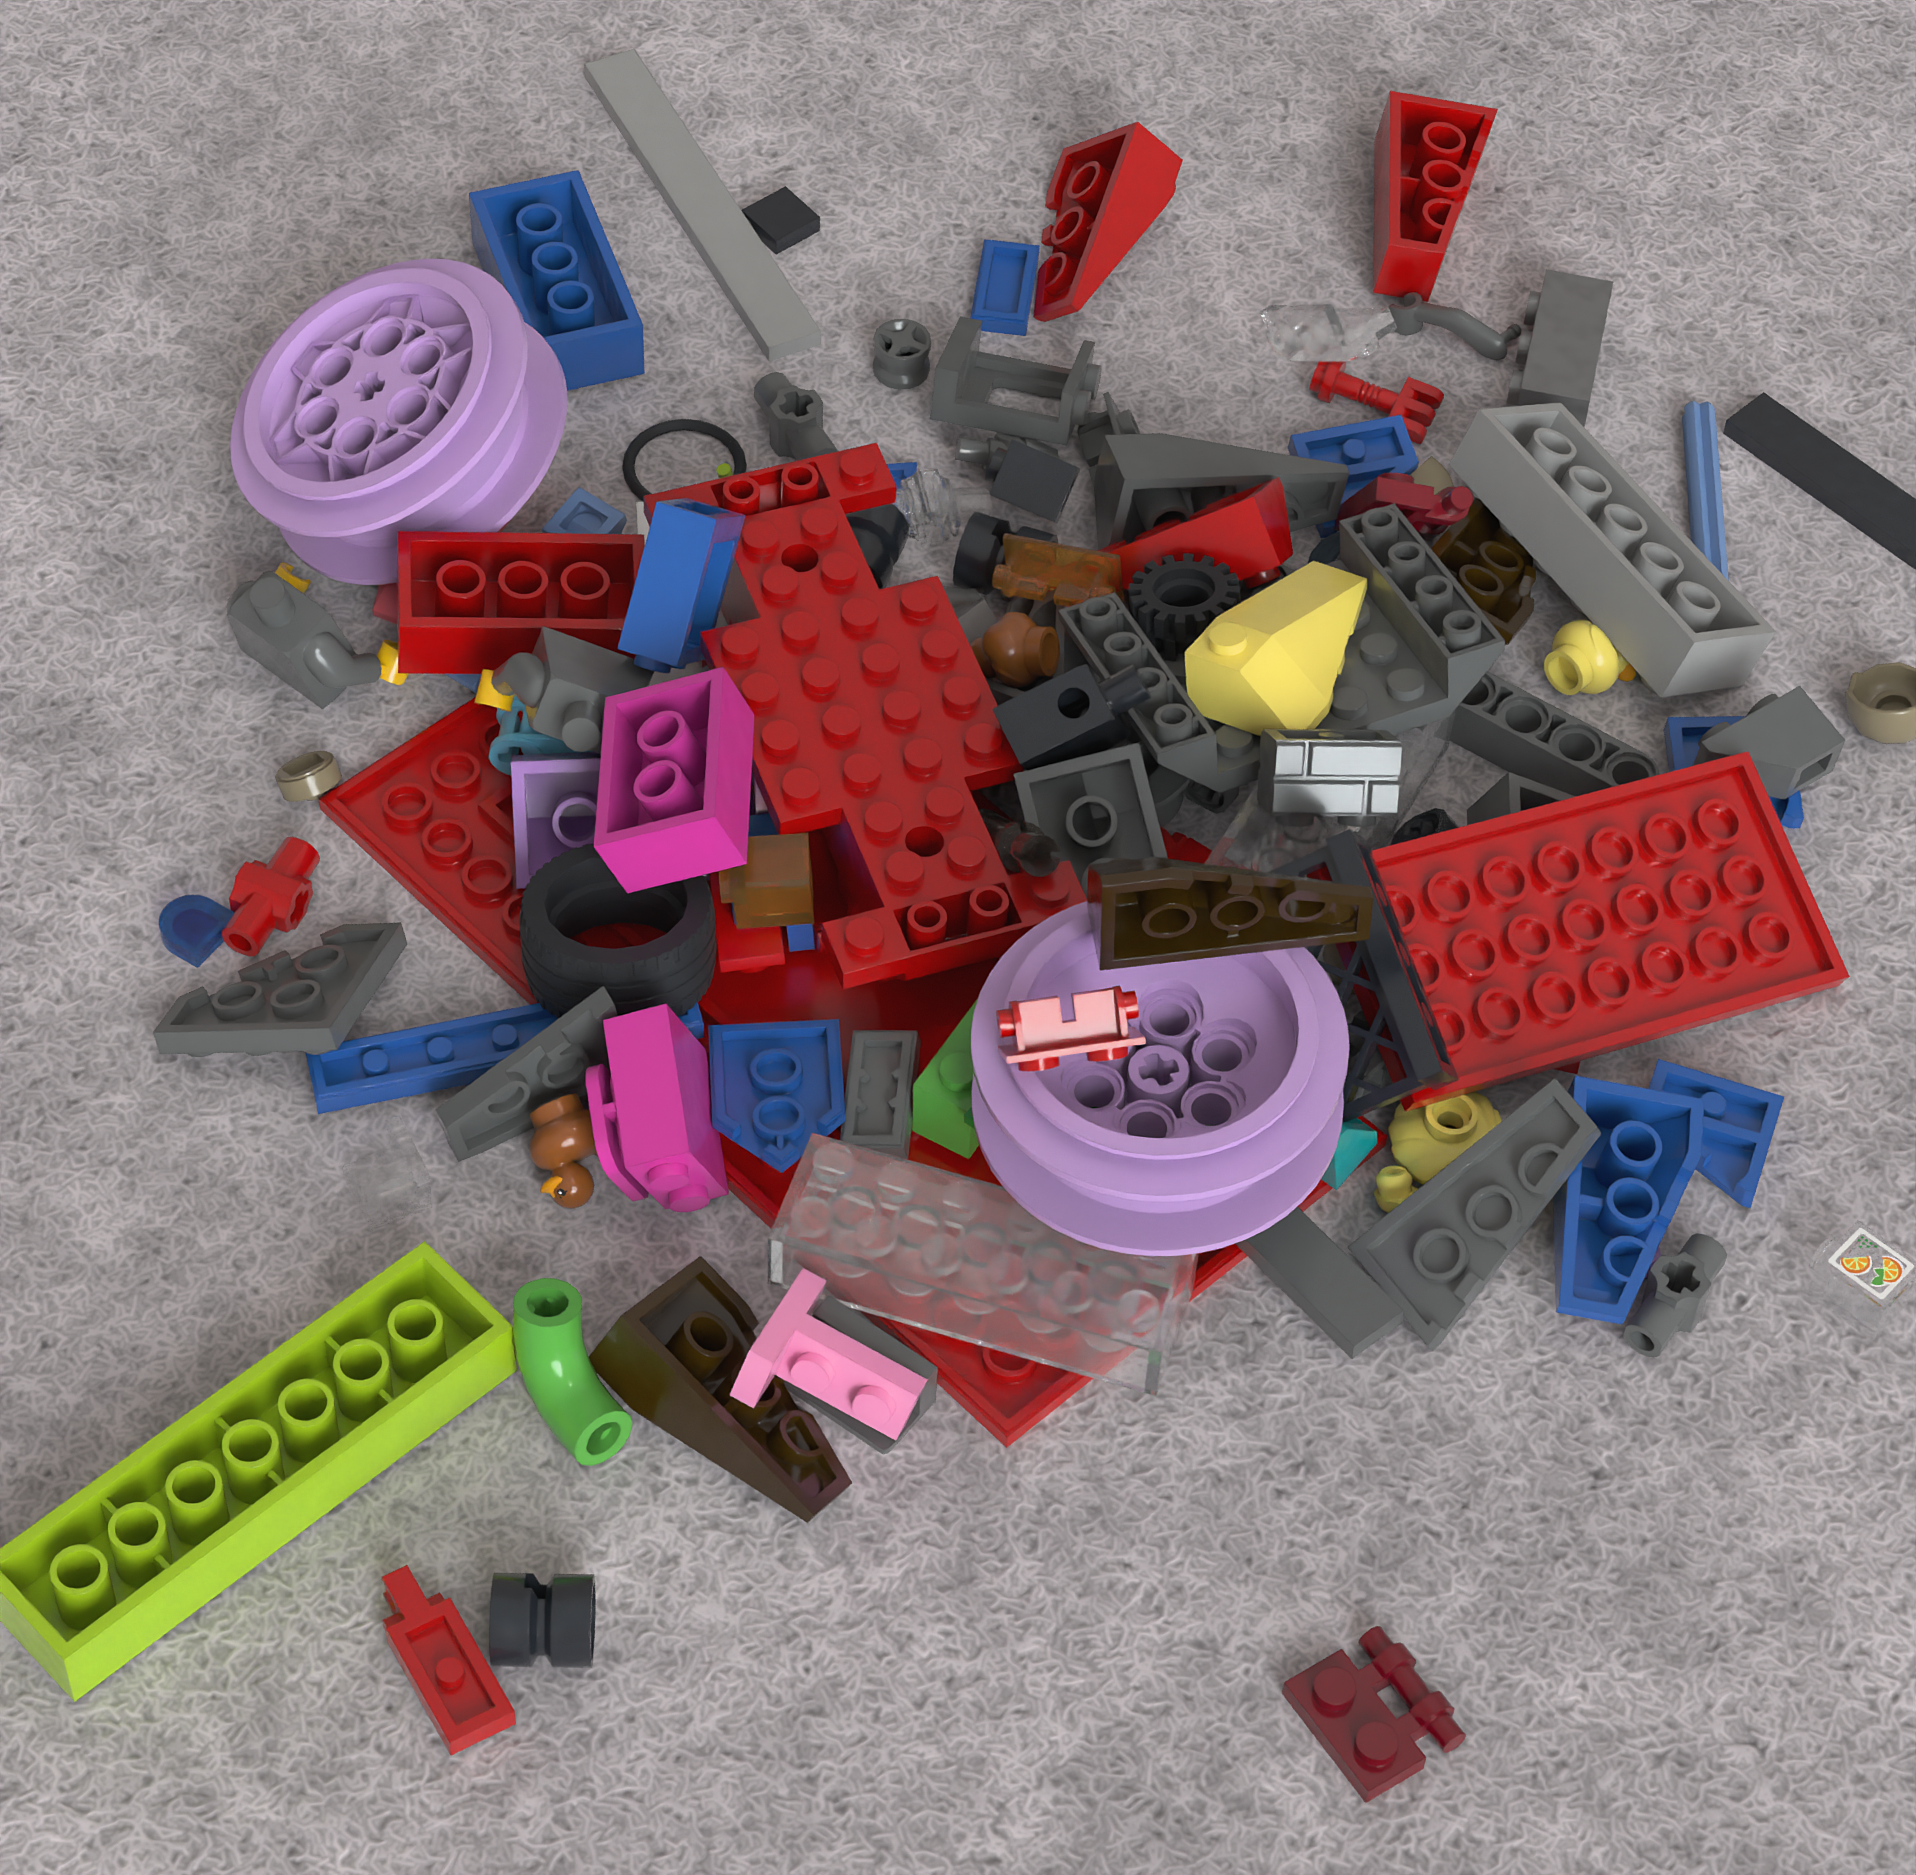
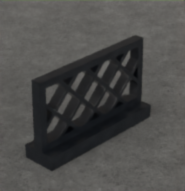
[1268,829,1459,1122]

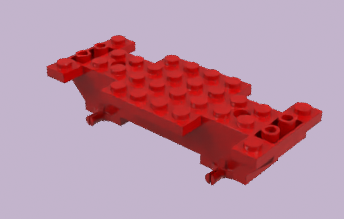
[644,443,1087,989]

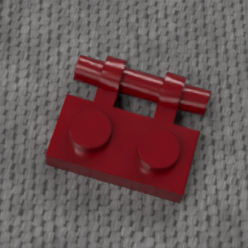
[1334,473,1473,539]
[1282,1626,1466,1803]

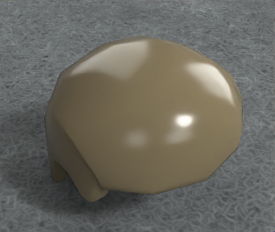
[1845,662,1916,744]

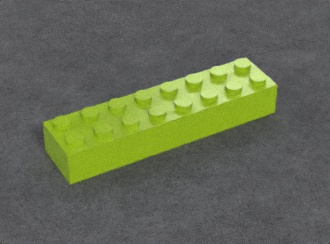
[0,1241,517,1702]

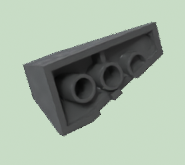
[1094,433,1350,549]
[1014,743,1168,898]

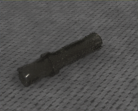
[979,808,1060,877]

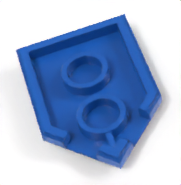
[708,1019,845,1173]

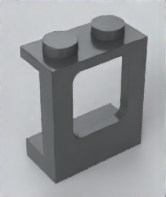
[930,316,1102,446]

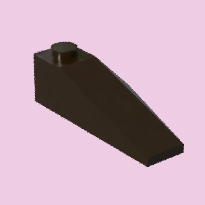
[1431,498,1537,645]

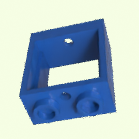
[618,498,745,674]

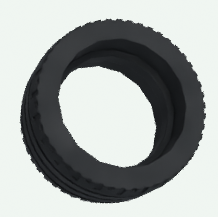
[519,844,717,1019]

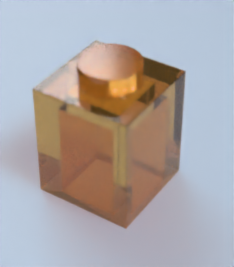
[719,833,815,929]

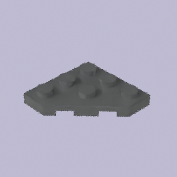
[153,922,408,1057]

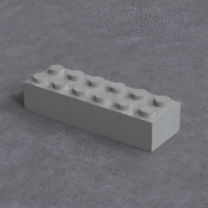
[1449,403,1776,698]

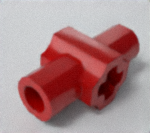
[222,836,320,957]

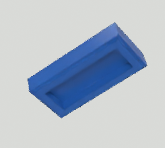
[970,239,1040,336]

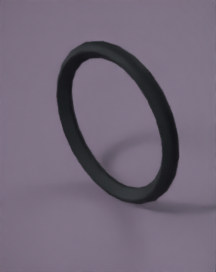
[622,419,747,502]

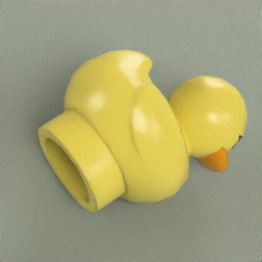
[1544,620,1636,695]

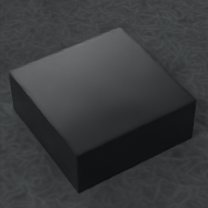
[741,186,820,255]

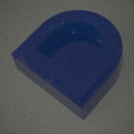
[159,895,235,968]

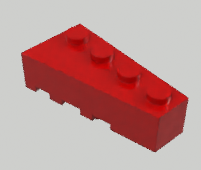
[1373,91,1498,302]

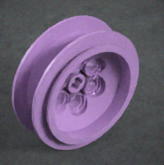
[230,259,568,585]
[971,901,1349,1256]

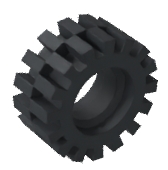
[1128,553,1241,661]

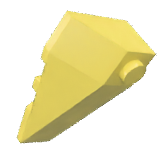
[1184,561,1367,736]

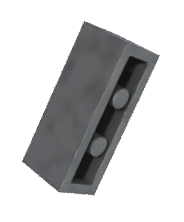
[1507,269,1614,428]

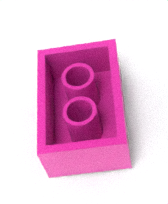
[594,667,754,893]

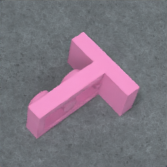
[730,1268,928,1440]

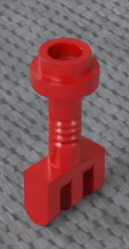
[1309,357,1444,444]

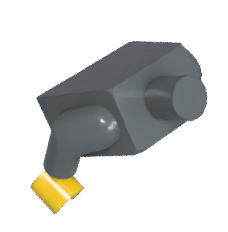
[226,562,408,709]
[474,626,655,754]

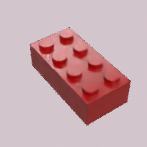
[397,531,645,674]

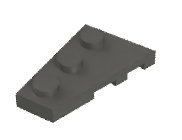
[436,986,618,1162]

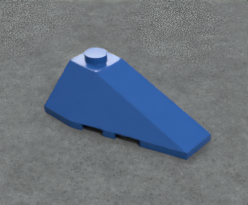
[1553,1075,1704,1325]

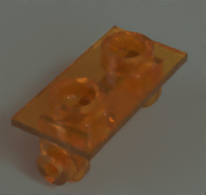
[992,533,1124,607]

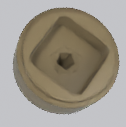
[275,751,342,802]

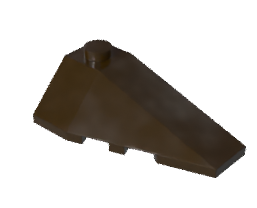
[1087,857,1373,971]
[589,1256,852,1523]

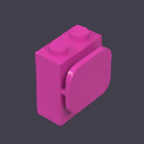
[585,1004,729,1212]

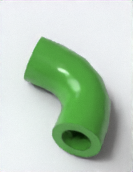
[513,1278,633,1466]

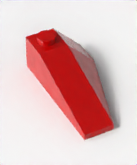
[1033,121,1183,322]
[1034,477,1293,592]

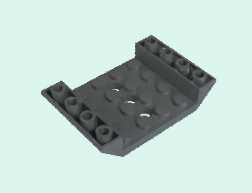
[1058,504,1505,793]

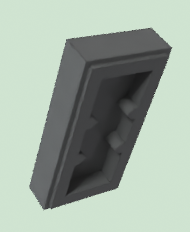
[839,1030,921,1159]

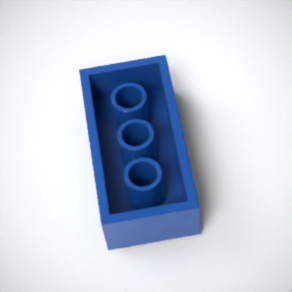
[469,170,645,391]

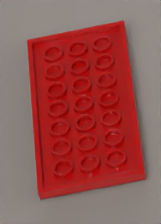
[1306,751,1850,1112]

